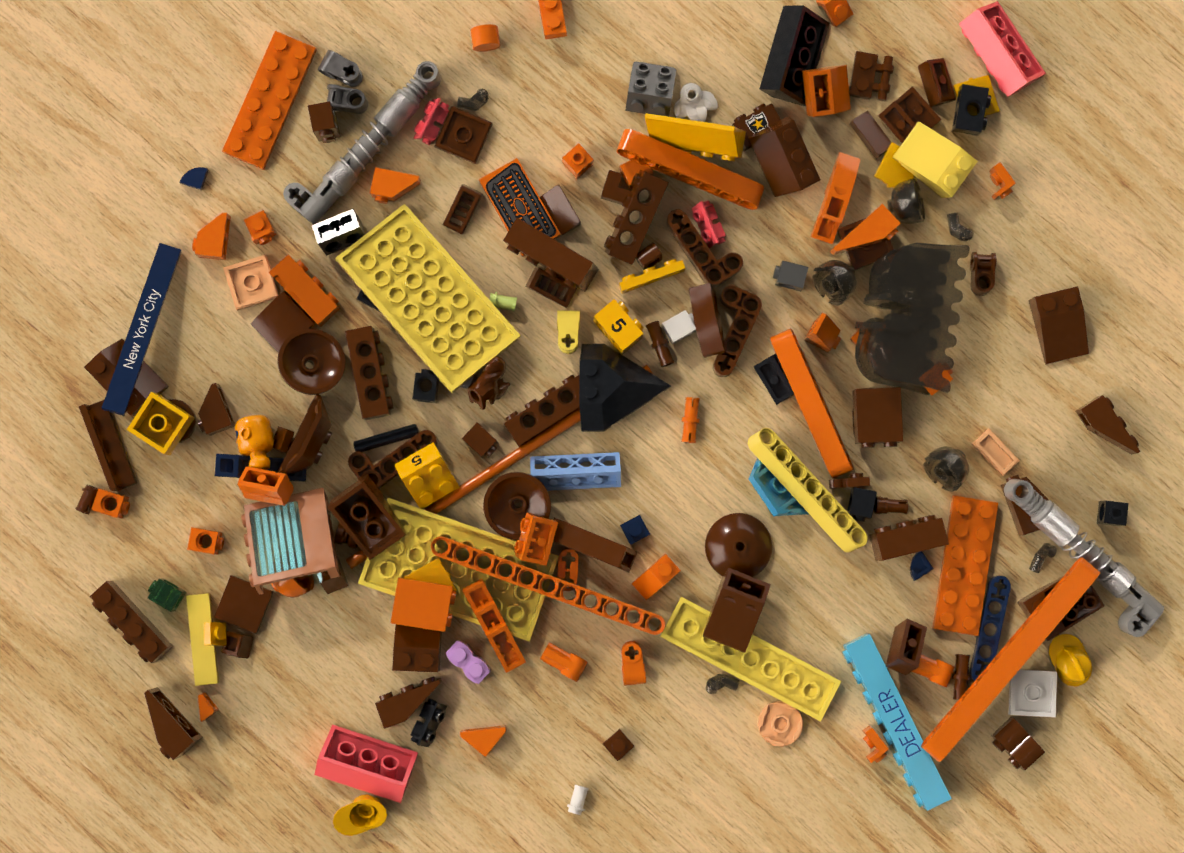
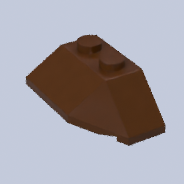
[277,394,332,476]

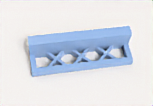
[530,452,621,491]

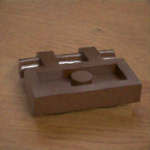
[849,51,894,101]

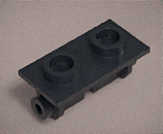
[410,698,447,747]

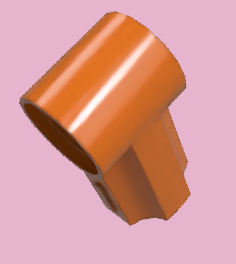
[540,642,588,682]
[912,654,955,688]

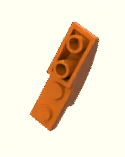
[538,0,567,40]
[810,152,860,244]

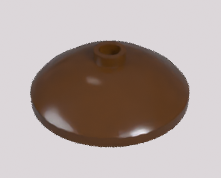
[277,328,345,395]
[483,472,551,540]
[705,513,772,577]

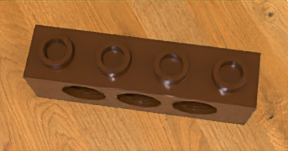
[604,170,669,265]
[345,326,394,420]
[504,375,580,447]

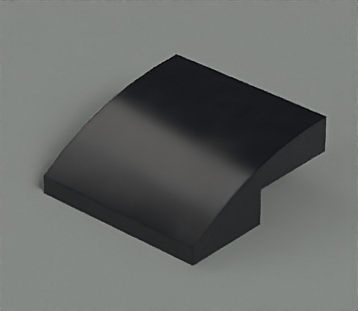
[754,353,817,405]

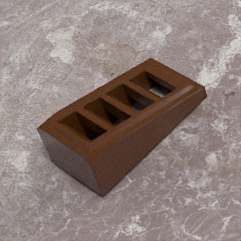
[443,184,483,235]
[525,267,577,308]

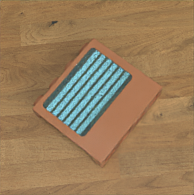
[241,488,340,595]

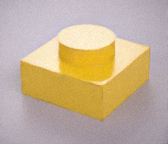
[204,622,226,646]

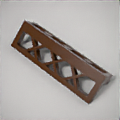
[79,400,137,491]

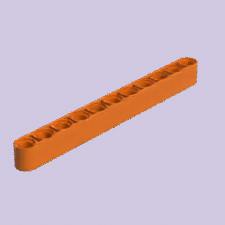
[431,536,665,635]
[921,557,1100,762]

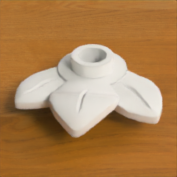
[674,83,718,122]

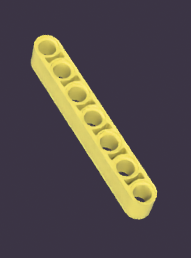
[748,428,868,553]

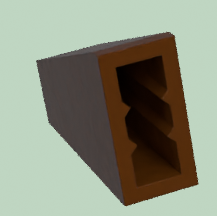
[553,517,637,572]

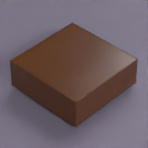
[273,426,294,453]

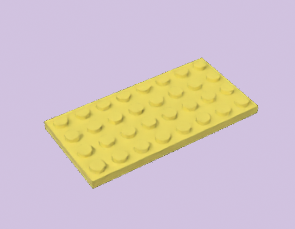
[336,204,521,393]
[358,498,559,642]

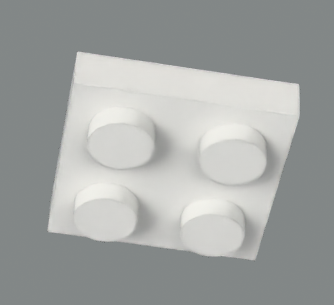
[1008,669,1057,717]

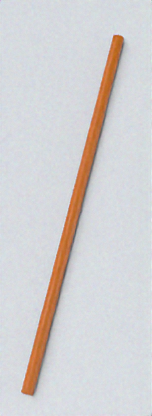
[346,365,653,569]

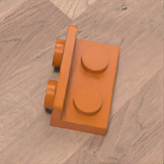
[514,513,558,566]

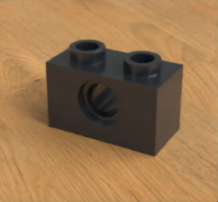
[952,84,991,136]

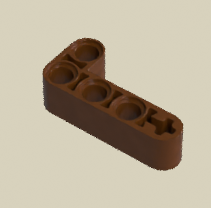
[667,209,743,288]
[713,285,762,377]
[348,430,438,489]

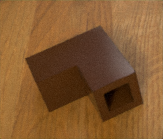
[601,170,631,205]

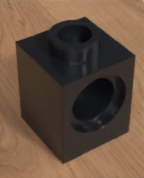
[412,369,439,403]
[847,487,877,522]
[1097,501,1129,526]

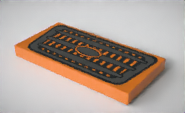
[479,158,561,257]

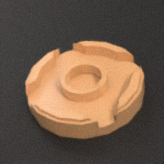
[758,701,803,747]

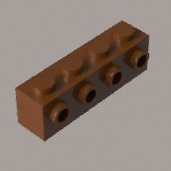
[90,581,173,663]

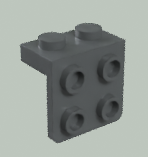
[625,62,676,117]

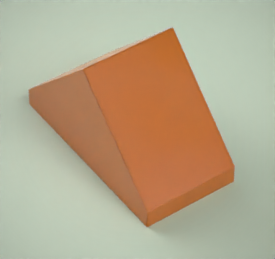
[460,725,507,757]

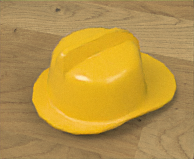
[1048,634,1092,687]
[333,794,387,836]

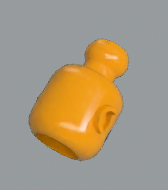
[235,415,274,470]

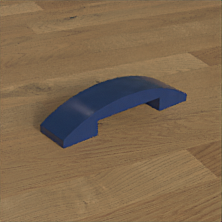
[214,454,307,482]

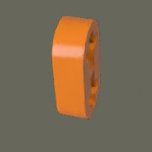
[557,549,579,592]

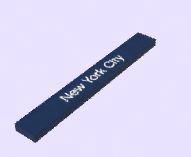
[102,243,181,416]

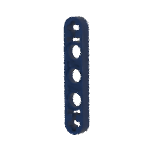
[969,576,1011,682]

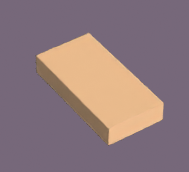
[971,428,1020,476]

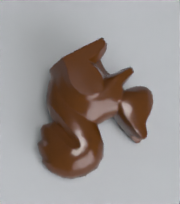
[467,357,510,410]

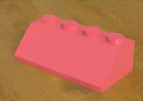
[959,1,1046,97]
[314,724,418,803]

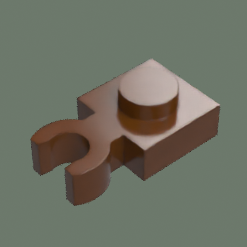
[829,473,870,489]

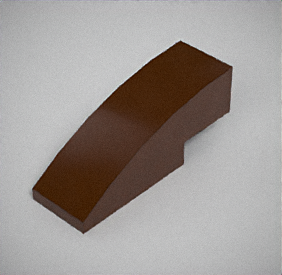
[689,283,725,358]

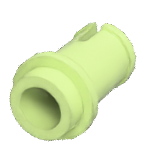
[489,292,517,311]

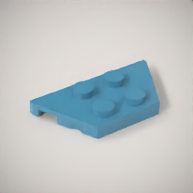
[748,458,809,516]

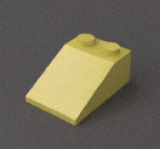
[892,122,978,198]

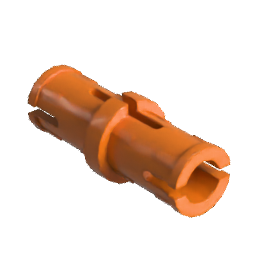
[681,397,700,443]

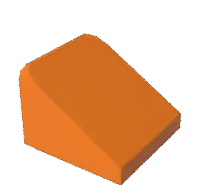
[198,693,218,722]

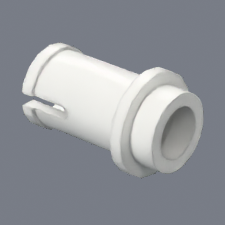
[567,785,589,815]

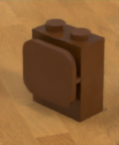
[852,387,903,448]

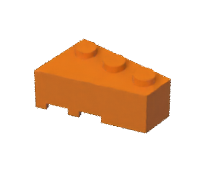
[268,254,340,327]

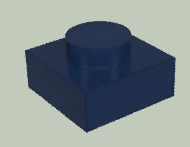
[620,515,650,545]

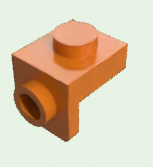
[816,0,853,27]

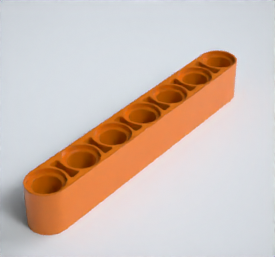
[617,129,764,210]
[770,328,854,478]

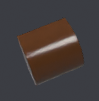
[636,242,663,270]

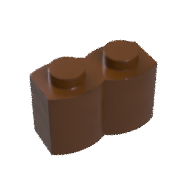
[991,717,1045,770]

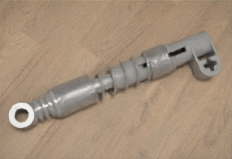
[283,61,441,225]
[1004,479,1164,637]

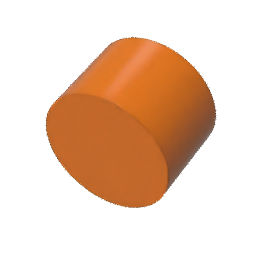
[470,24,500,52]

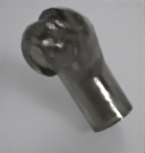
[457,89,489,111]
[947,213,974,242]
[1029,543,1057,573]
[706,673,740,694]

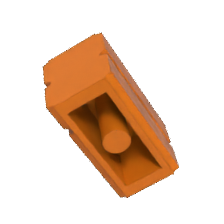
[237,466,294,506]

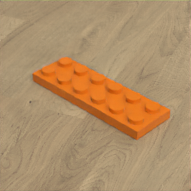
[222,31,317,170]
[932,495,998,636]

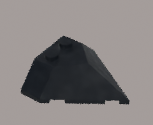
[579,344,671,432]

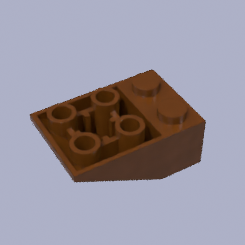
[703,568,771,653]
[1017,576,1105,642]

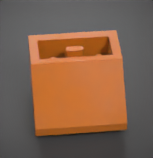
[802,65,851,117]

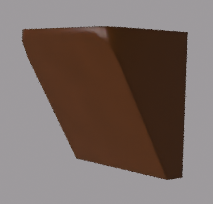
[221,631,253,659]

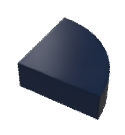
[179,167,209,191]
[910,551,933,581]

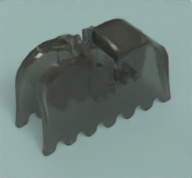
[855,243,970,395]

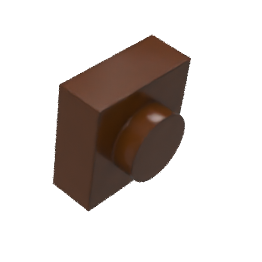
[603,728,634,761]

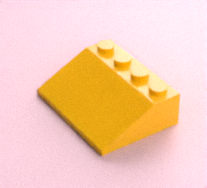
[645,113,746,161]

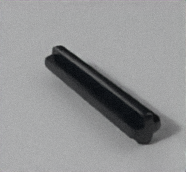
[353,424,419,452]

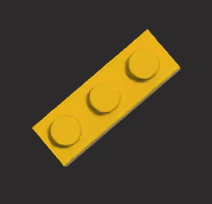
[619,259,685,294]

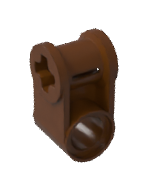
[970,252,997,296]

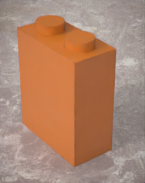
[391,577,456,632]

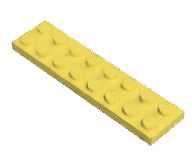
[660,597,841,722]

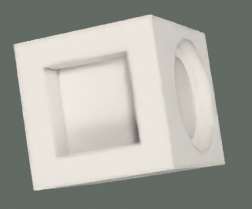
[661,310,696,345]

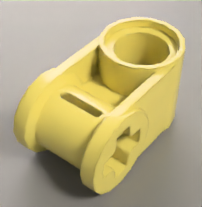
[557,310,580,354]

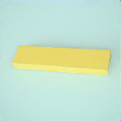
[186,593,219,686]

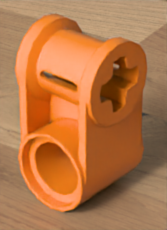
[621,641,646,686]

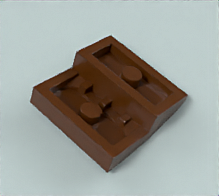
[878,86,942,143]
[251,291,316,353]

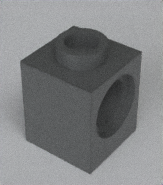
[773,261,809,292]

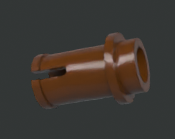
[75,484,98,515]

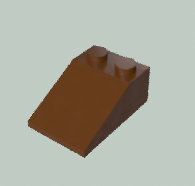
[1028,286,1089,365]
[328,474,406,560]
[392,624,442,673]
[144,687,202,760]

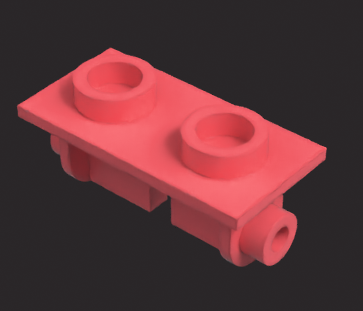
[414,98,449,145]
[691,200,726,249]

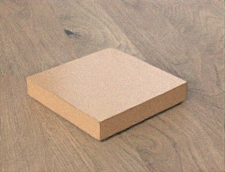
[223,254,279,311]

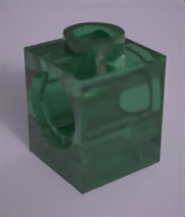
[148,578,187,612]

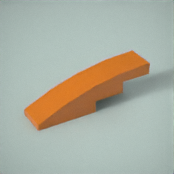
[462,579,526,673]

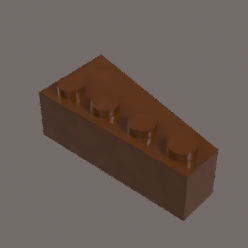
[503,218,599,292]

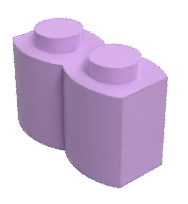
[446,640,491,684]

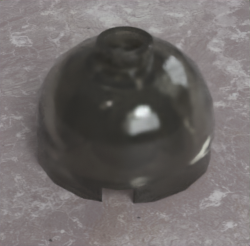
[887,178,925,224]
[812,260,857,306]
[923,446,969,492]

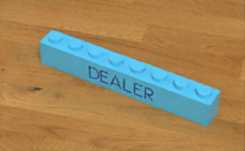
[842,633,952,811]

